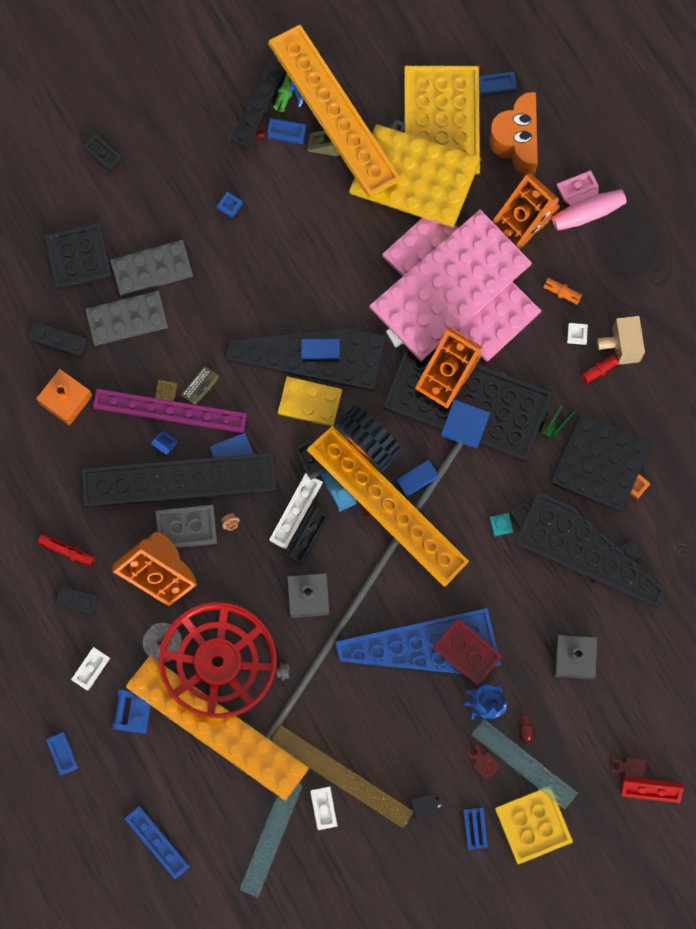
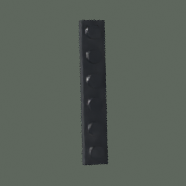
[231,52,286,150]

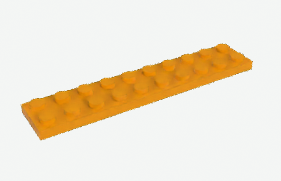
[268,25,401,198]
[307,425,469,587]
[126,656,309,801]

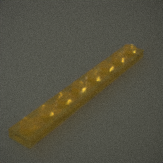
[271,726,414,828]

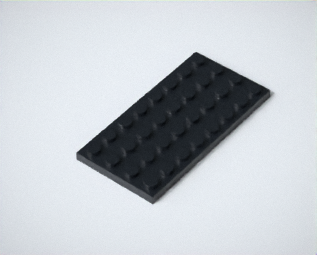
[383,347,552,462]

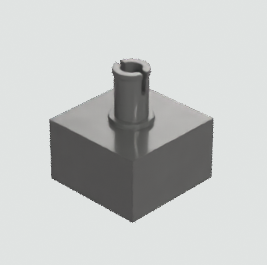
[287,573,329,618]
[554,635,597,679]

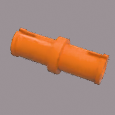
[543,277,583,305]

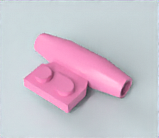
[552,171,626,231]

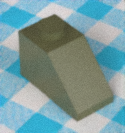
[307,130,340,156]

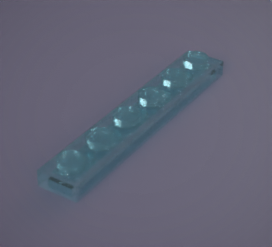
[472,719,578,810]
[240,784,303,898]

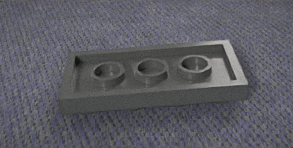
[110,240,193,297]
[86,291,168,346]

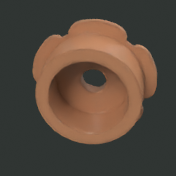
[221,513,240,531]

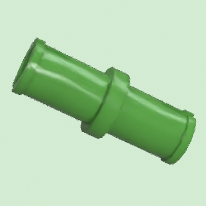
[273,74,292,112]

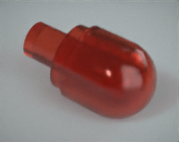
[519,716,535,744]

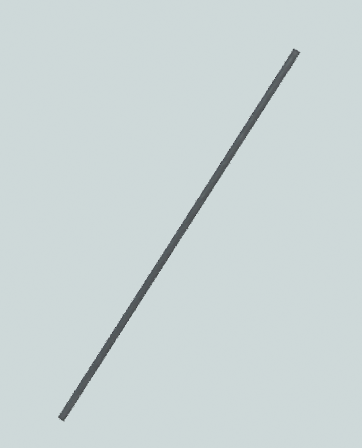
[265,372,508,741]

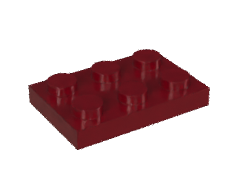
[433,619,503,687]

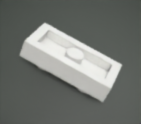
[71,647,110,691]
[311,787,337,830]

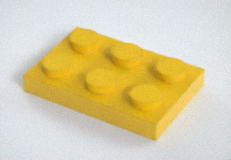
[278,377,342,426]

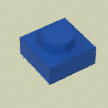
[217,192,243,219]
[151,431,178,455]

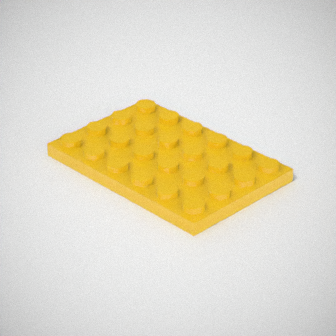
[405,66,480,174]
[349,124,481,228]

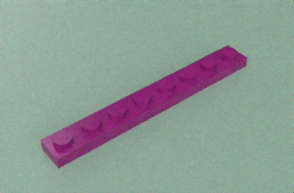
[93,389,247,433]

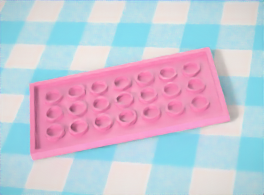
[370,210,532,362]
[382,218,541,362]

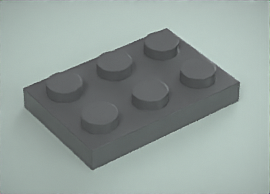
[156,505,217,548]

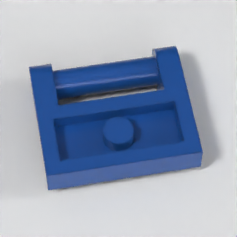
[111,690,151,734]

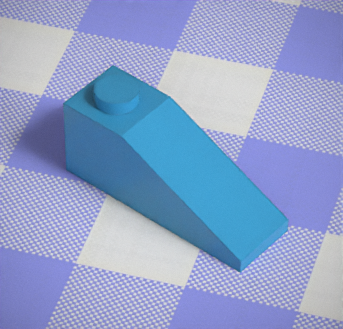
[320,471,357,512]

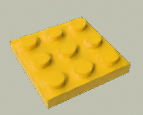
[495,786,573,864]

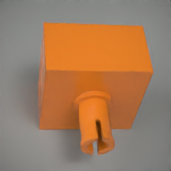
[36,369,92,426]

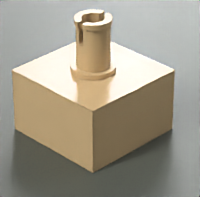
[597,316,645,365]

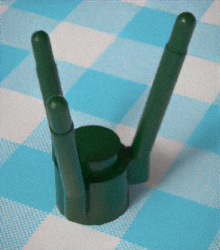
[538,395,576,439]

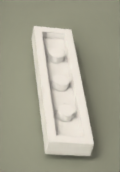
[269,473,323,550]

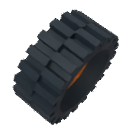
[334,404,403,472]

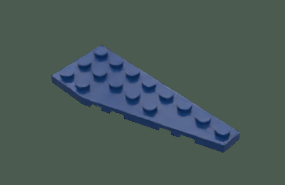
[336,608,501,674]

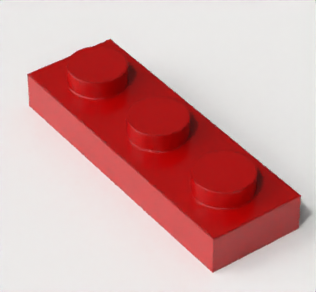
[621,776,684,803]

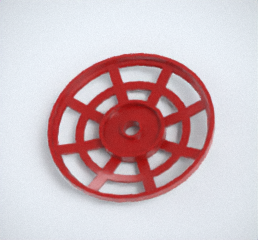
[159,602,277,719]

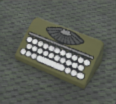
[181,366,219,405]

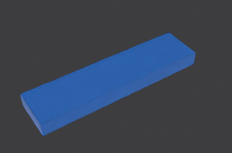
[124,806,190,880]

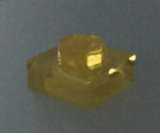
[155,380,178,402]

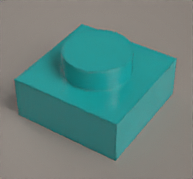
[490,513,513,537]

